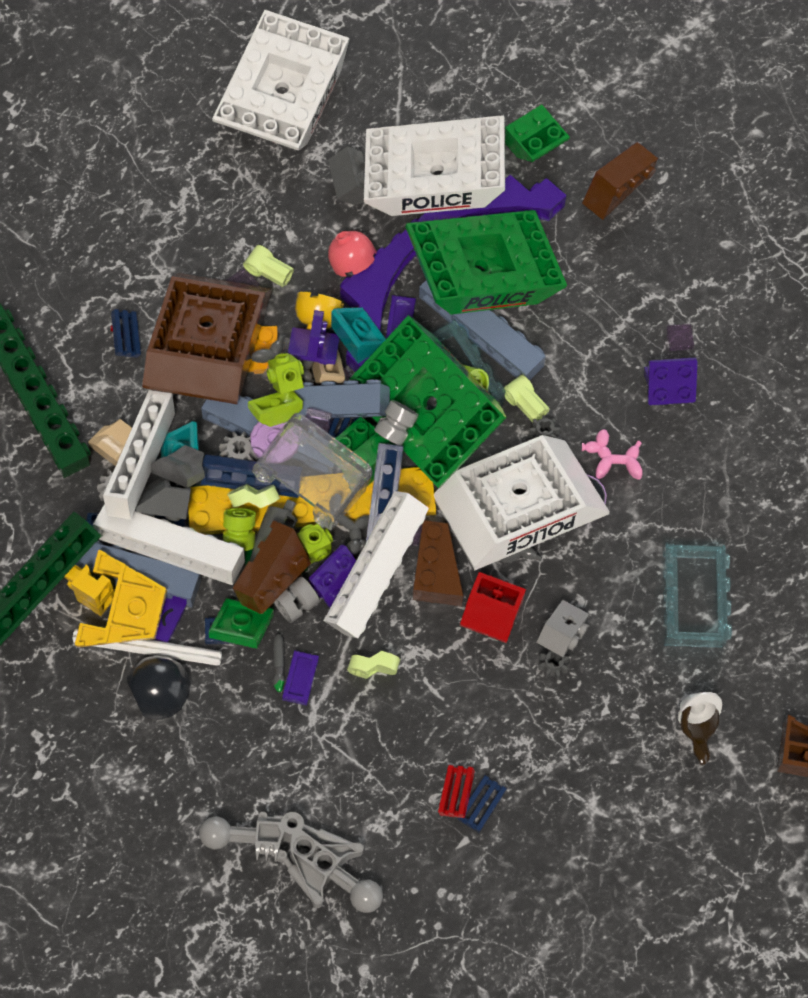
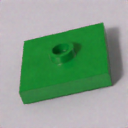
[209,598,274,649]

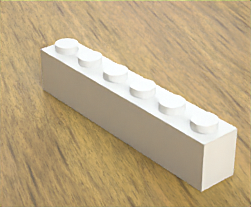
[103,390,175,519]
[323,491,429,639]
[93,504,245,585]

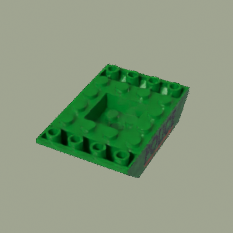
[405,210,567,315]
[348,315,507,488]

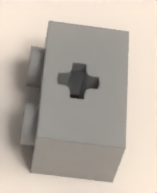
[536,600,589,657]

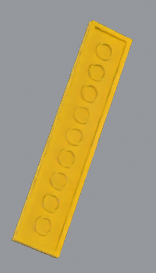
[188,467,436,535]

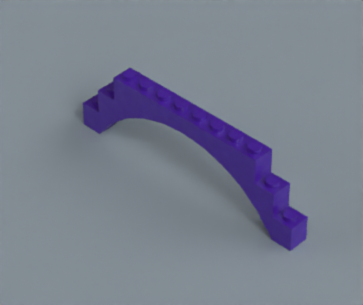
[340,175,567,372]

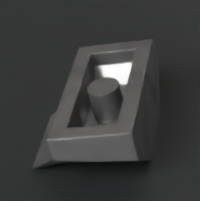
[151,445,205,488]

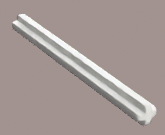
[72,629,222,666]

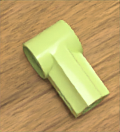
[243,245,294,287]
[502,375,549,423]

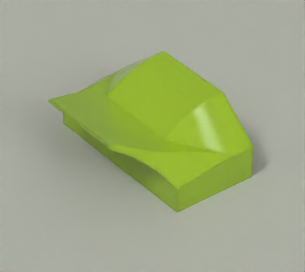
[248,391,303,427]

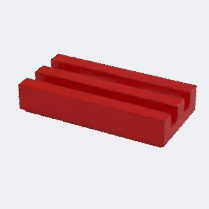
[438,765,475,818]

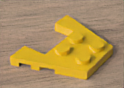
[75,550,167,647]

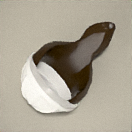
[678,692,722,766]

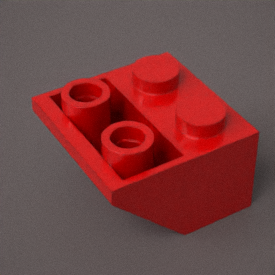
[460,572,526,643]

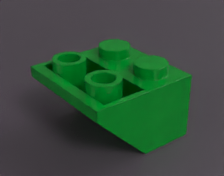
[505,104,570,162]
[326,417,396,491]

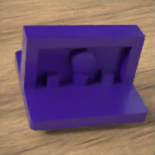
[288,310,339,365]
[644,358,697,405]
[307,545,356,608]

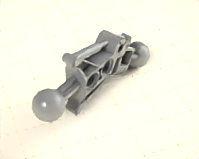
[199,812,383,913]

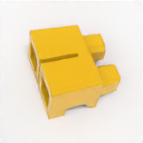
[64,565,115,616]

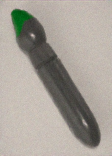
[273,633,285,693]

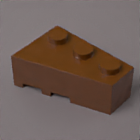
[582,142,658,220]
[233,520,311,614]
[413,520,463,607]
[777,714,808,777]

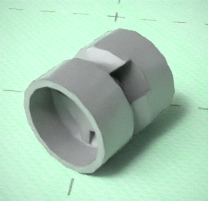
[374,400,419,446]
[274,577,320,623]

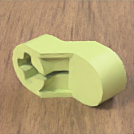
[227,484,280,508]
[347,651,400,679]

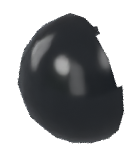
[126,655,191,720]

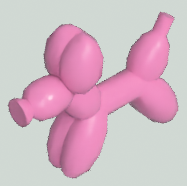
[582,429,642,480]

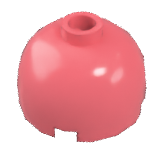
[328,231,377,277]

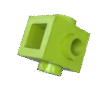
[266,353,304,394]
[297,523,333,564]

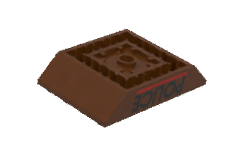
[142,273,272,405]

